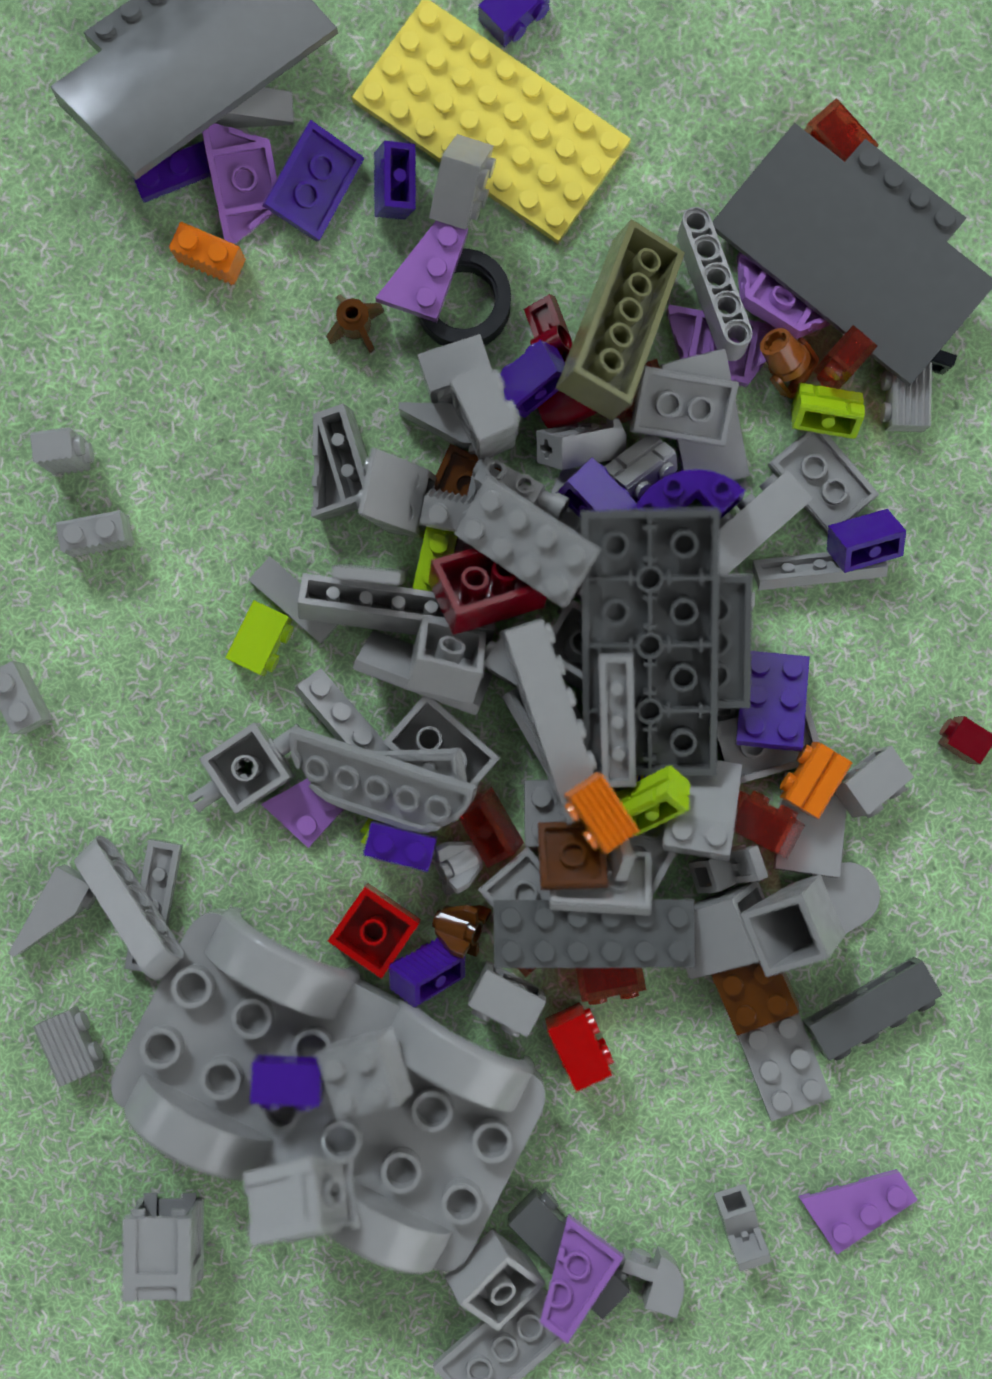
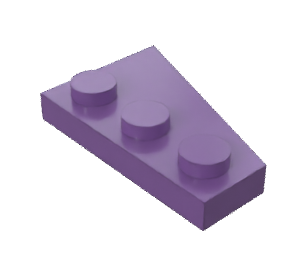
[375,221,468,323]
[261,779,344,848]
[798,1169,918,1255]
[540,1214,624,1344]

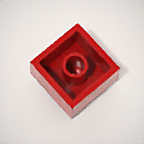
[327,883,421,979]
[545,1002,615,1092]

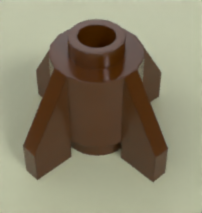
[326,294,384,353]
[432,905,492,959]

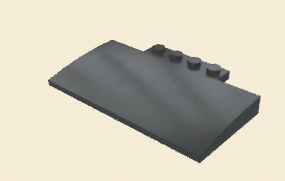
[50,0,338,180]
[713,123,992,387]
[581,507,752,776]

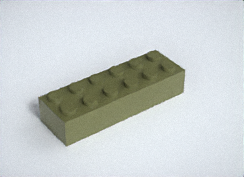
[556,219,685,421]

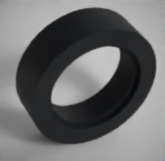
[418,248,511,346]

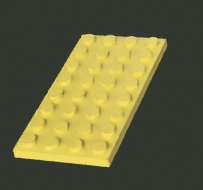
[352,0,631,244]

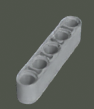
[677,207,753,361]
[74,836,184,980]

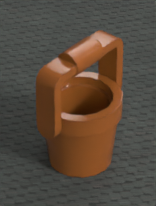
[760,328,819,399]

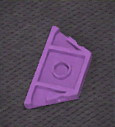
[202,123,277,244]
[737,252,831,339]
[666,304,776,387]

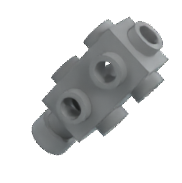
[472,456,570,521]

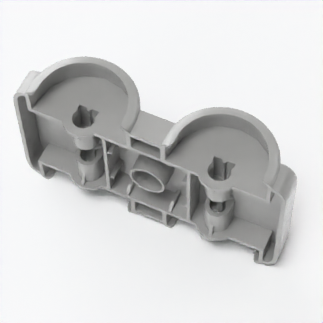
[111,907,545,1274]

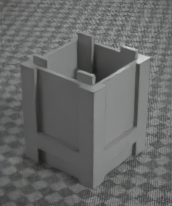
[244,1156,361,1246]
[122,1193,204,1302]

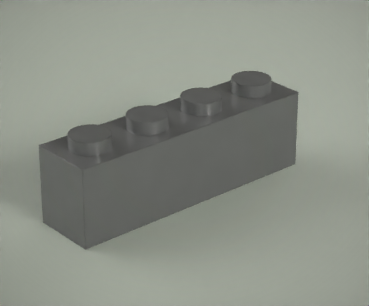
[803,956,943,1061]
[508,1187,630,1320]

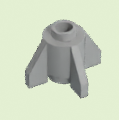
[431,840,485,896]

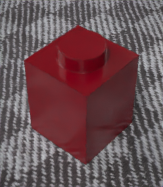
[938,716,992,765]

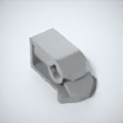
[536,418,626,470]

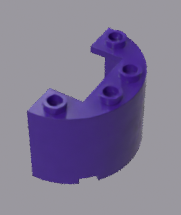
[634,469,746,519]

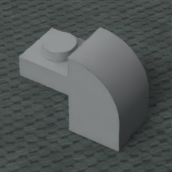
[688,844,768,894]
[714,1184,772,1272]
[620,1246,684,1319]

